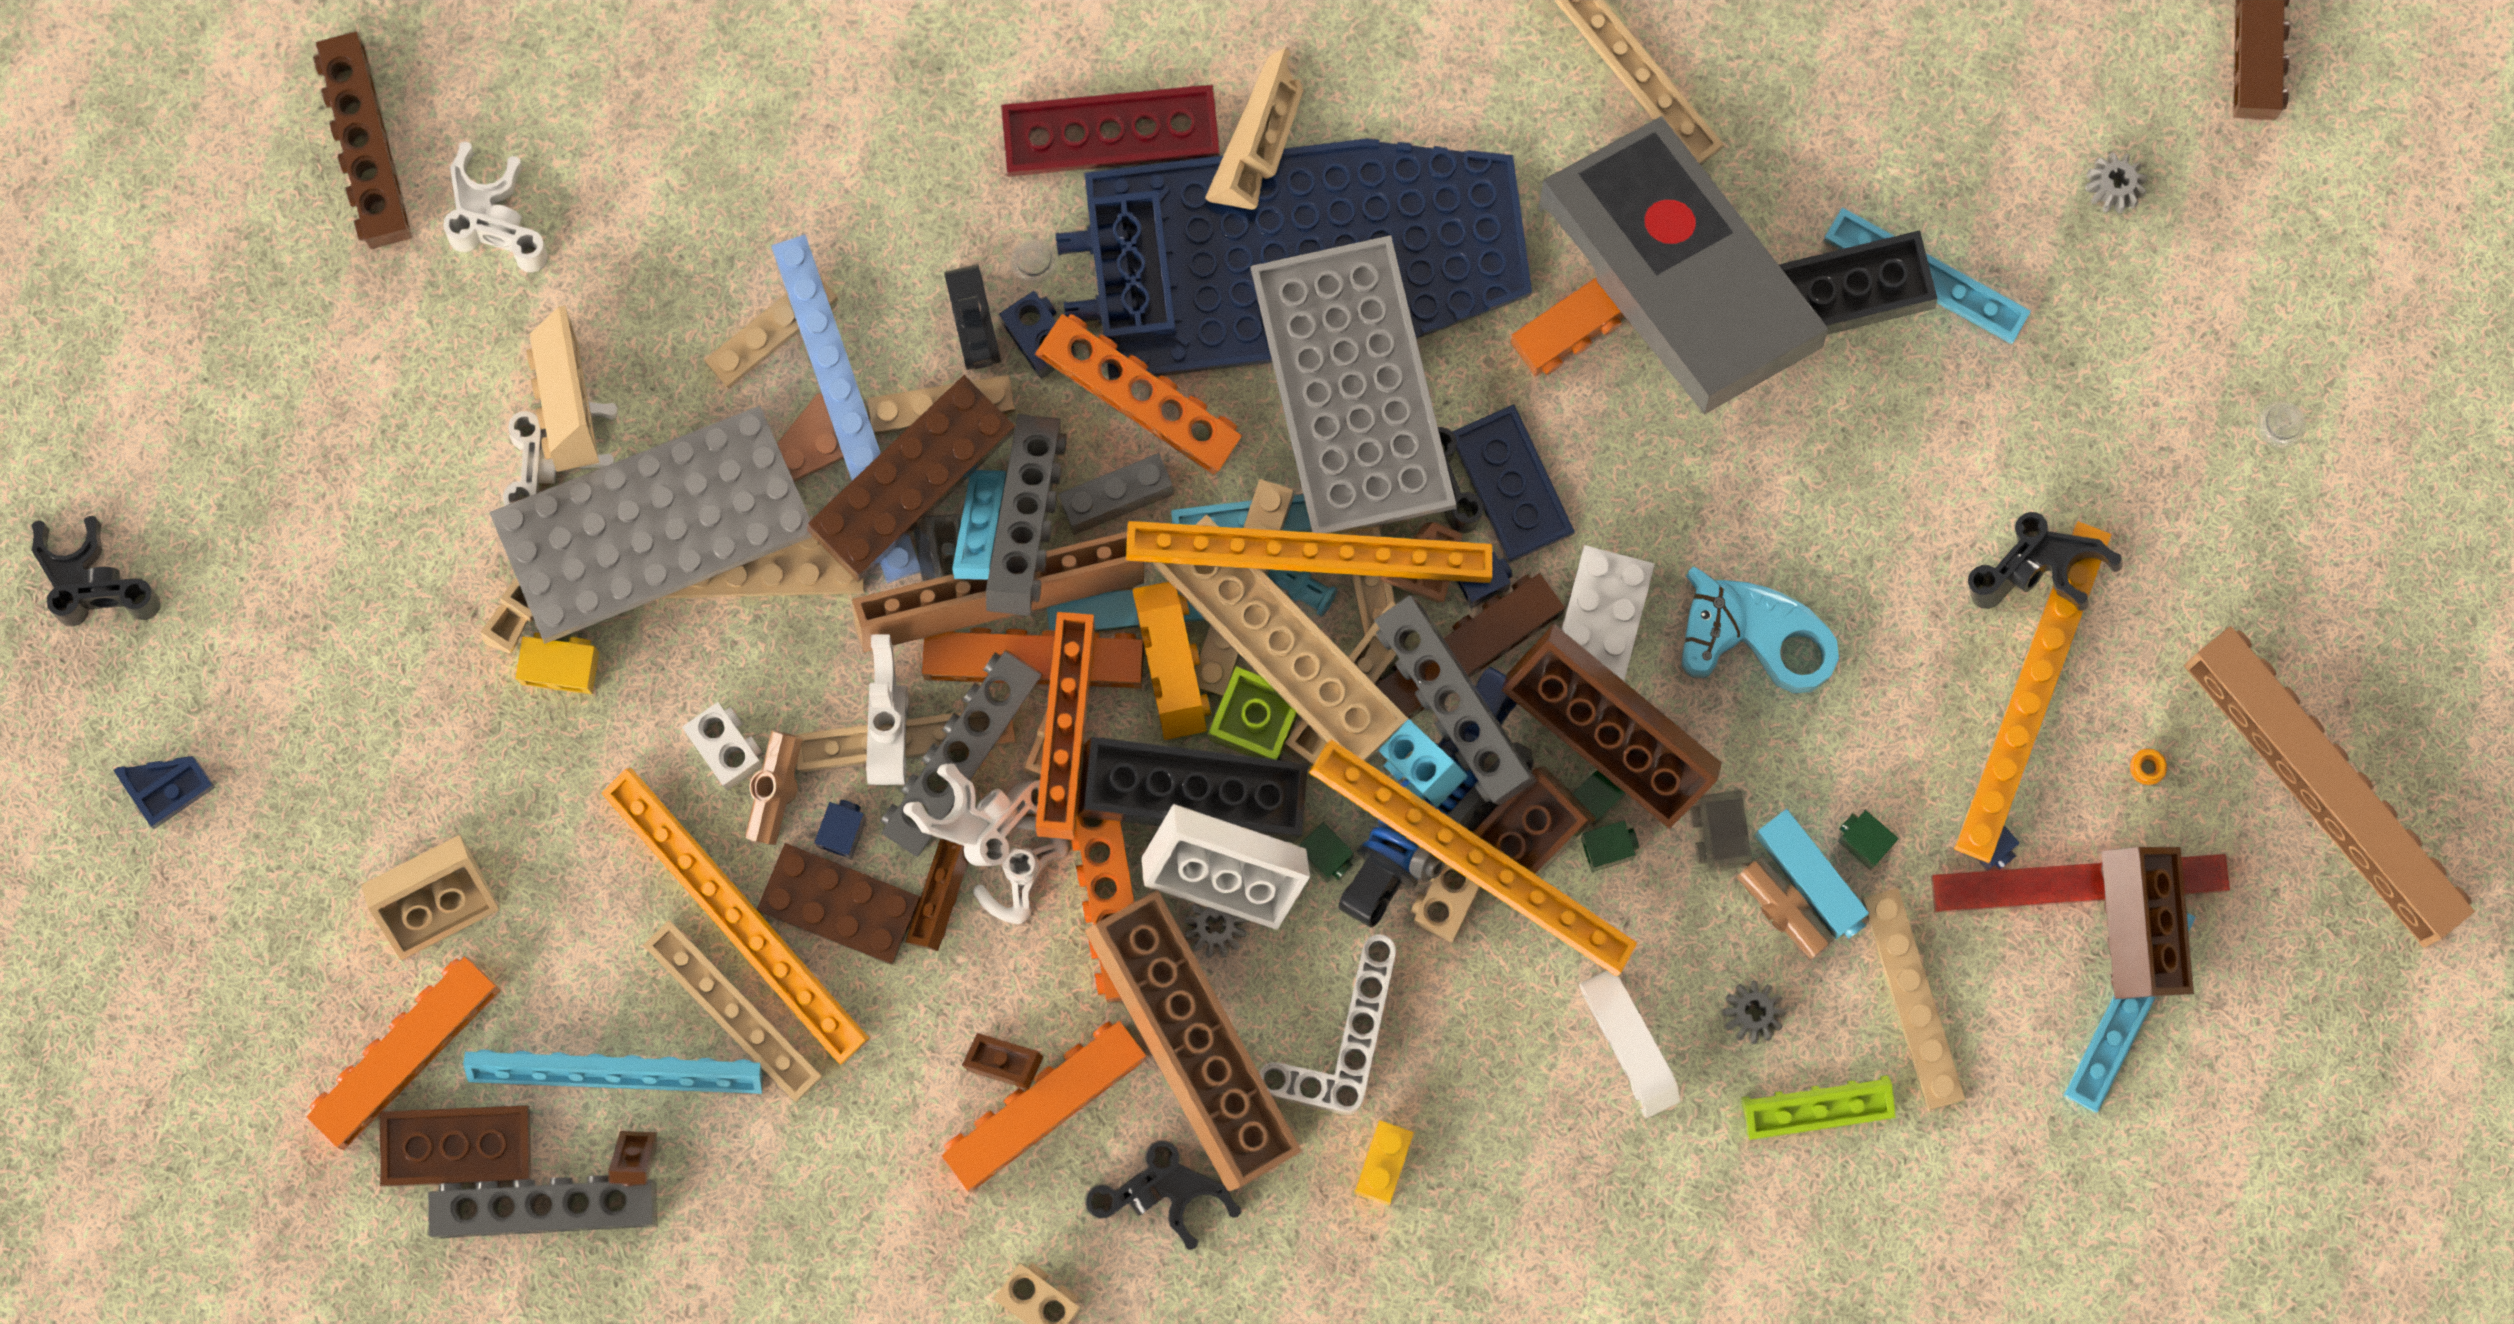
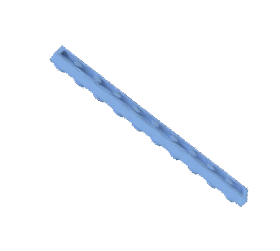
[771,235,921,584]

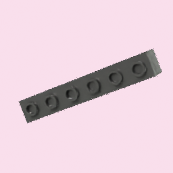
[986,414,1067,616]
[1374,595,1537,805]
[880,649,1043,857]
[428,1175,658,1239]

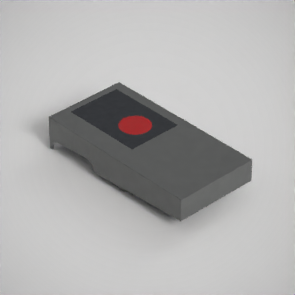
[1538,116,1828,415]

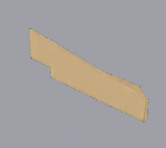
[1206,48,1303,210]
[480,578,534,654]
[1284,601,1397,765]

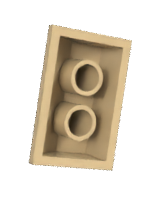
[361,835,499,960]

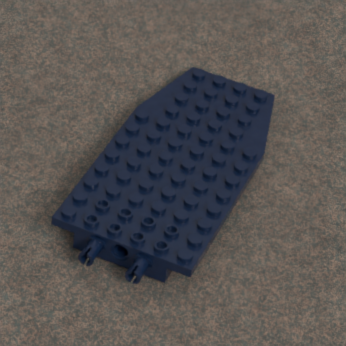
[1055,138,1532,380]

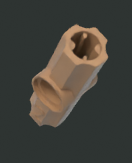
[745,730,803,845]
[1736,856,1834,960]

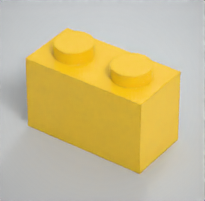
[515,632,599,694]
[1354,1120,1414,1206]

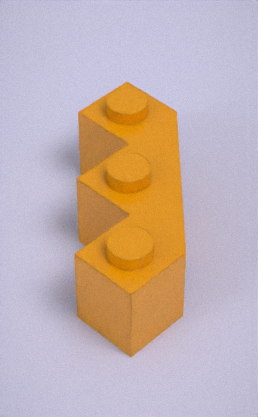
[1132,582,1211,740]

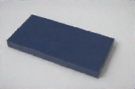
[1452,404,1575,563]

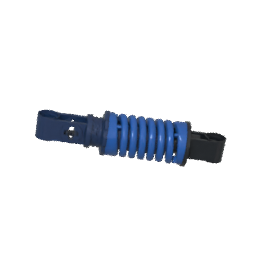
[1339,667,1517,928]

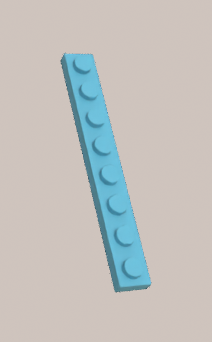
[463,1049,763,1094]

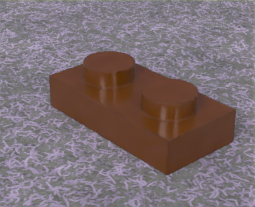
[962,1033,1044,1090]
[608,1131,657,1186]

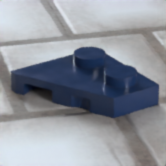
[113,756,216,829]

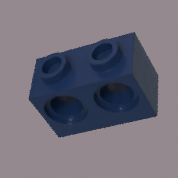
[999,290,1076,379]

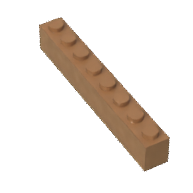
[852,531,1144,653]

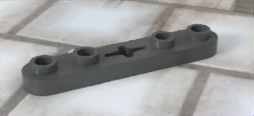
[1409,742,1534,882]

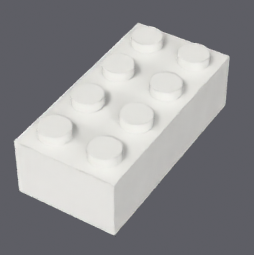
[1562,545,1655,681]
[1142,804,1310,930]

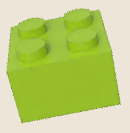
[1208,666,1298,760]

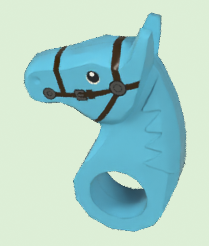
[1681,566,1839,694]

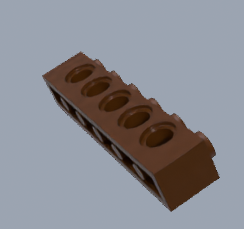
[313,31,413,249]

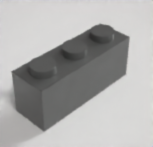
[1059,453,1174,535]

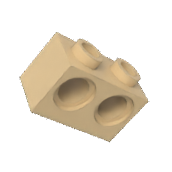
[1410,864,1480,943]
[993,1262,1081,1324]

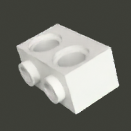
[682,702,763,791]

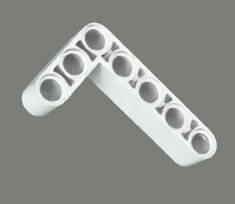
[1259,935,1396,1115]

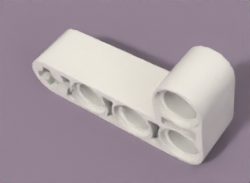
[1579,970,1680,1118]

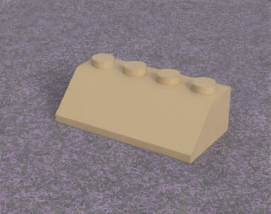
[526,305,599,472]

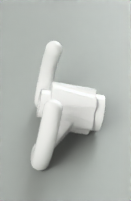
[973,816,1070,924]

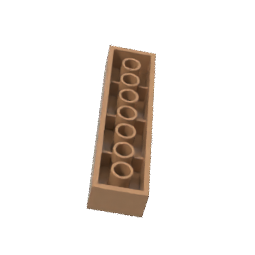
[1084,890,1302,1191]

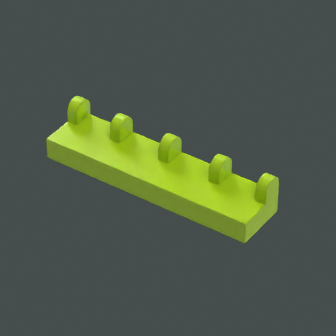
[1741,1075,1896,1140]

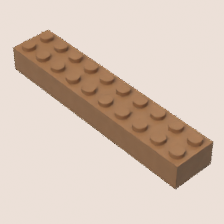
[2184,626,2475,948]

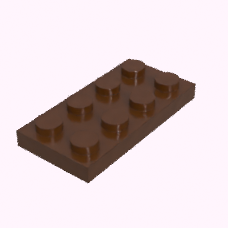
[757,843,920,966]
[380,1105,531,1187]

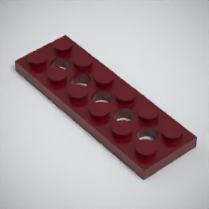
[1001,84,1220,177]

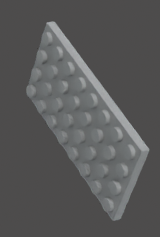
[1251,235,1456,534]
[489,406,812,644]

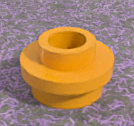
[2130,749,2167,785]

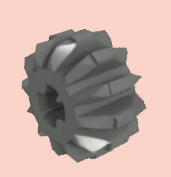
[1722,981,1786,1045]

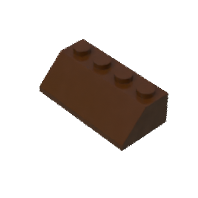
[2101,847,2194,999]

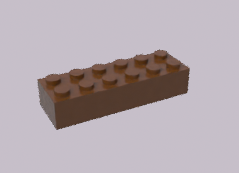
[807,375,1015,582]
[1501,624,1722,829]

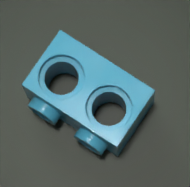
[1378,719,1468,807]

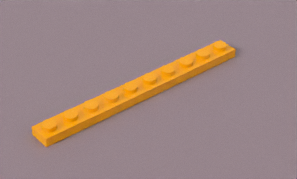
[1126,521,1492,583]
[1954,521,2112,863]
[1309,739,1638,976]
[601,768,870,1065]

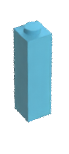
[1754,809,1869,940]

